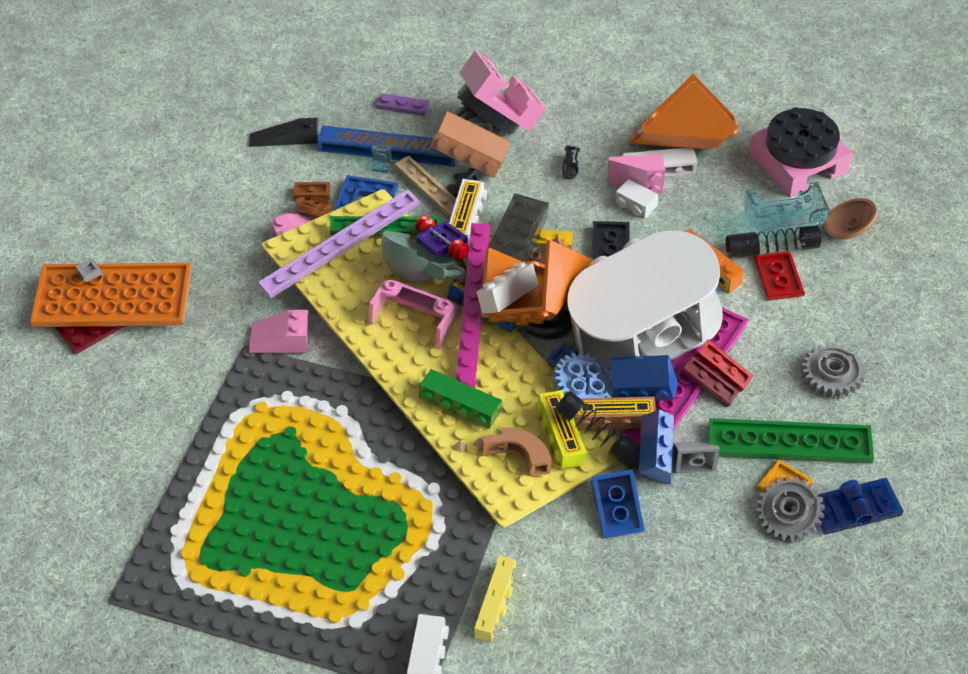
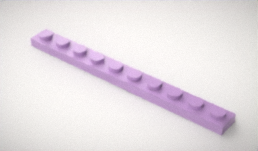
[258,189,419,299]

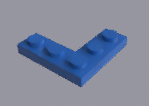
[333,175,398,211]

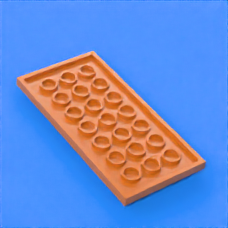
[30,262,192,327]

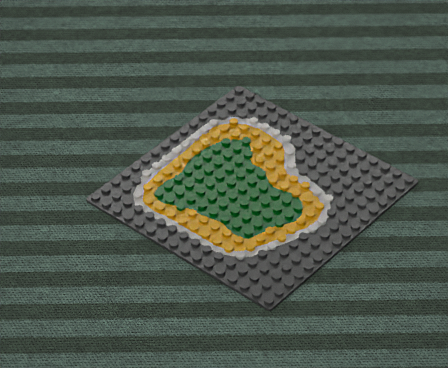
[109,346,497,674]

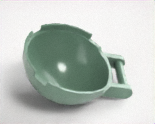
[381,231,466,282]

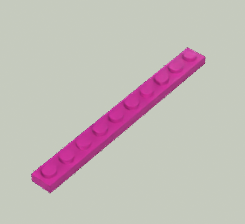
[456,223,490,388]

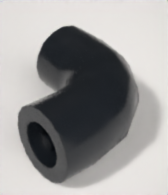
[526,310,572,340]

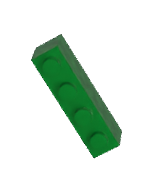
[419,369,502,429]

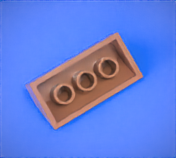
[431,111,510,178]

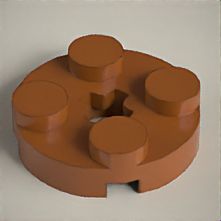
[296,197,332,218]

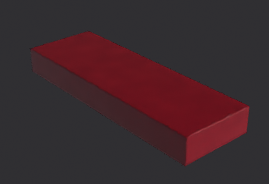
[680,356,739,407]

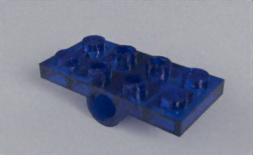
[817,477,904,535]

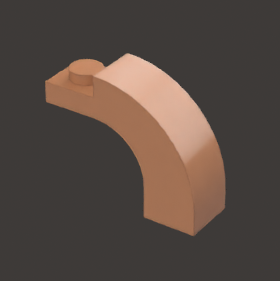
[481,427,552,476]

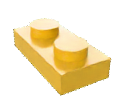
[535,229,573,249]

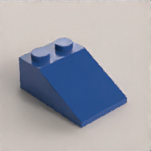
[590,469,645,538]

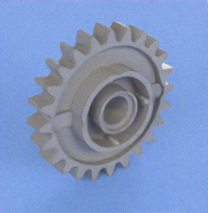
[801,343,866,398]
[756,476,825,543]

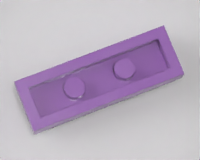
[376,93,430,116]

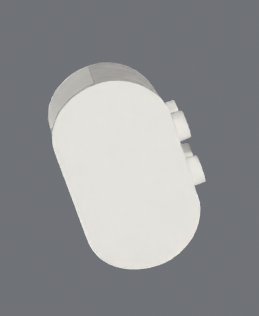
[568,231,722,371]

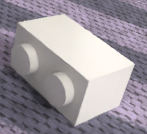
[616,179,658,218]

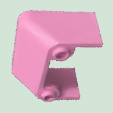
[369,280,459,350]

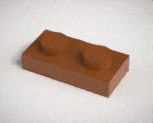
[293,182,331,200]

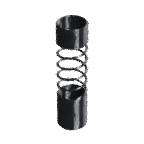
[725,224,822,258]
[555,391,640,473]

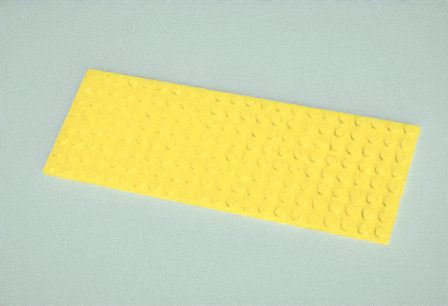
[262,189,620,528]

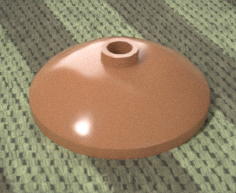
[824,198,878,240]

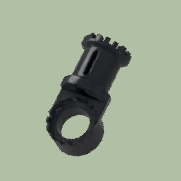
[562,145,580,179]

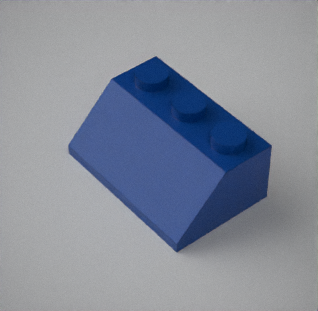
[611,355,678,401]
[639,410,674,484]

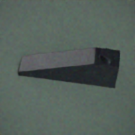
[249,117,319,147]

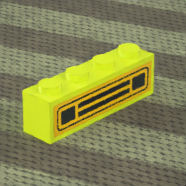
[536,390,587,469]

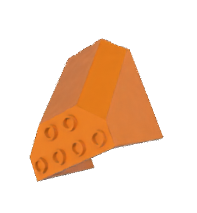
[629,74,739,149]
[481,240,593,325]

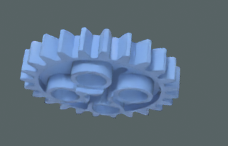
[552,352,614,398]

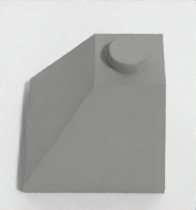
[673,441,719,474]

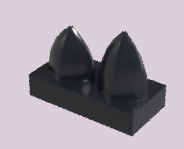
[446,168,480,199]

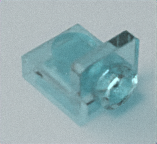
[371,144,392,173]

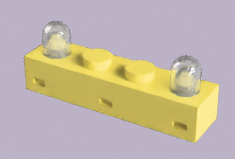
[474,555,527,642]

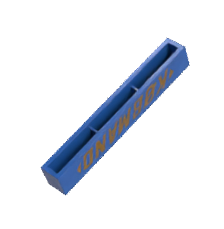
[317,125,456,167]

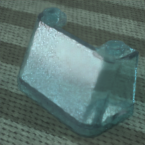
[744,182,830,231]

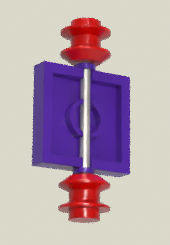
[415,215,469,261]

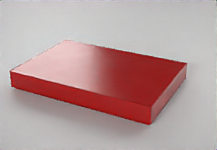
[754,251,805,301]

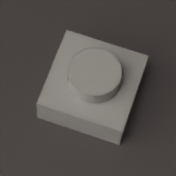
[76,258,102,283]

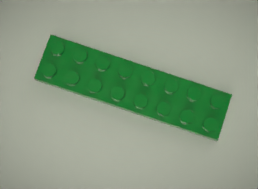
[709,418,874,463]

